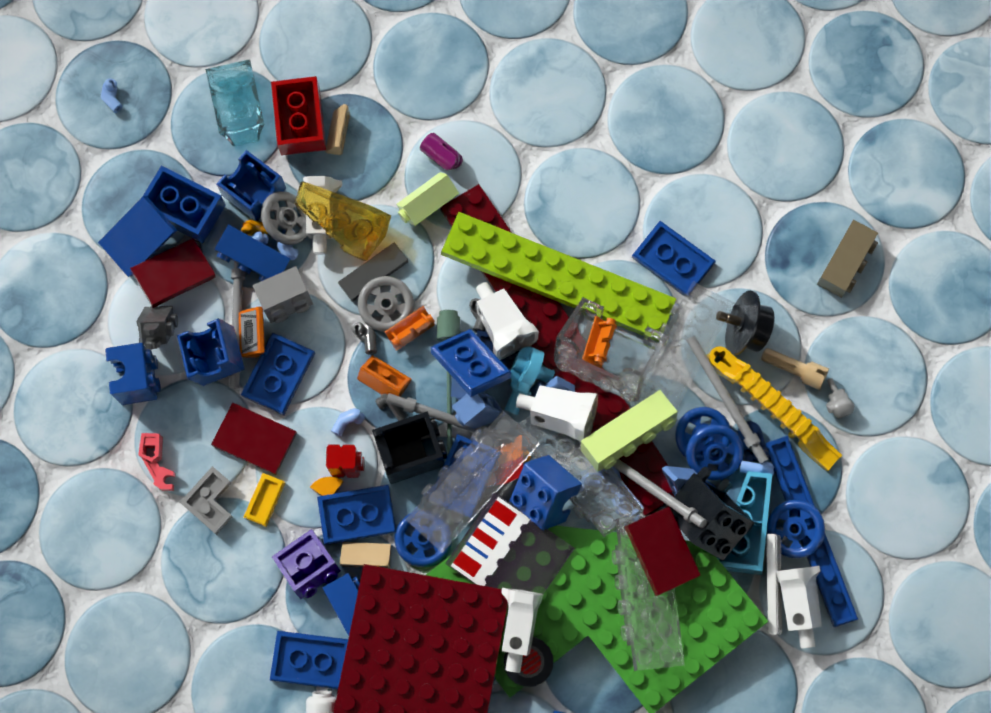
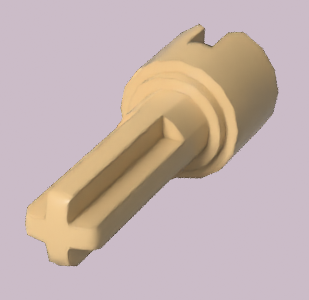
[761,348,829,390]

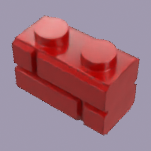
[326,444,365,478]

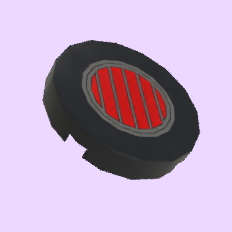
[504,637,554,687]

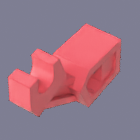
[138,433,175,491]

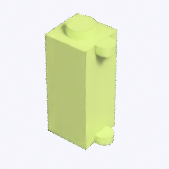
[396,172,459,226]

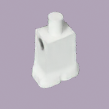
[303,176,342,255]
[476,282,539,360]
[516,386,598,441]
[776,566,822,648]
[501,588,544,673]

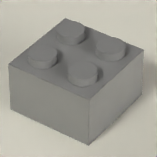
[252,266,313,323]

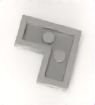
[180,466,233,535]

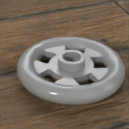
[261,192,307,245]
[358,276,414,332]

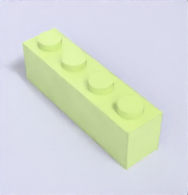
[581,390,678,472]

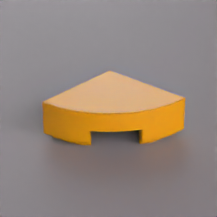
[310,477,344,496]

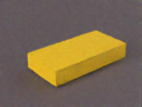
[243,473,286,527]

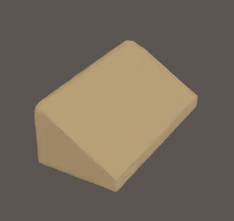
[325,104,350,155]
[340,542,391,569]

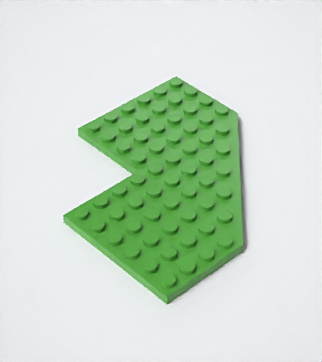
[426,522,768,713]

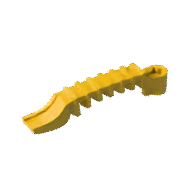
[706,346,842,471]

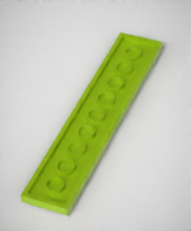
[441,212,676,342]

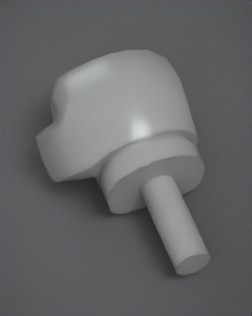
[826,378,855,418]

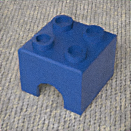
[216,150,286,221]
[177,318,245,386]
[105,342,161,405]
[509,455,582,530]

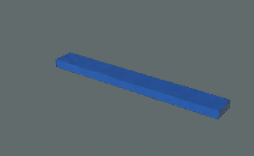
[765,436,858,628]

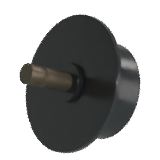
[716,290,775,355]

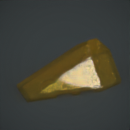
[294,181,391,261]

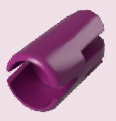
[420,133,463,170]

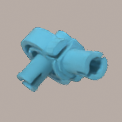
[504,347,555,415]

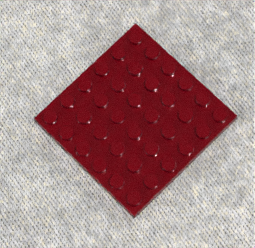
[333,564,508,713]

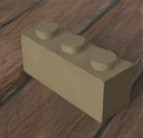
[817,219,878,298]

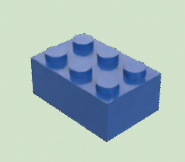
[142,165,226,244]

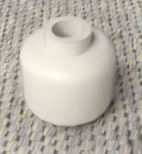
[306,690,336,713]

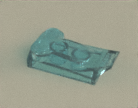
[205,59,265,146]

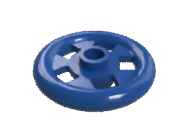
[675,407,731,464]
[686,425,744,481]
[767,500,825,558]
[395,510,453,568]

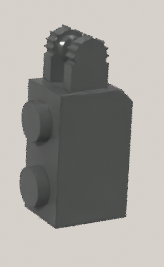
[136,306,178,350]

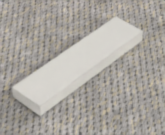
[766,534,782,635]

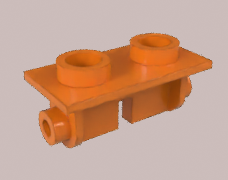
[385,306,435,351]
[582,316,617,369]

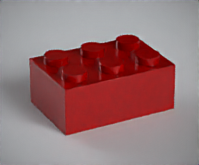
[271,76,326,156]

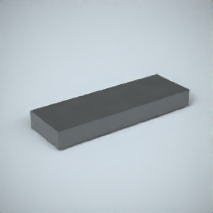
[338,242,408,302]

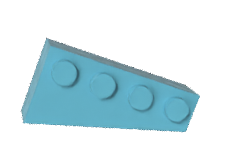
[718,471,772,575]

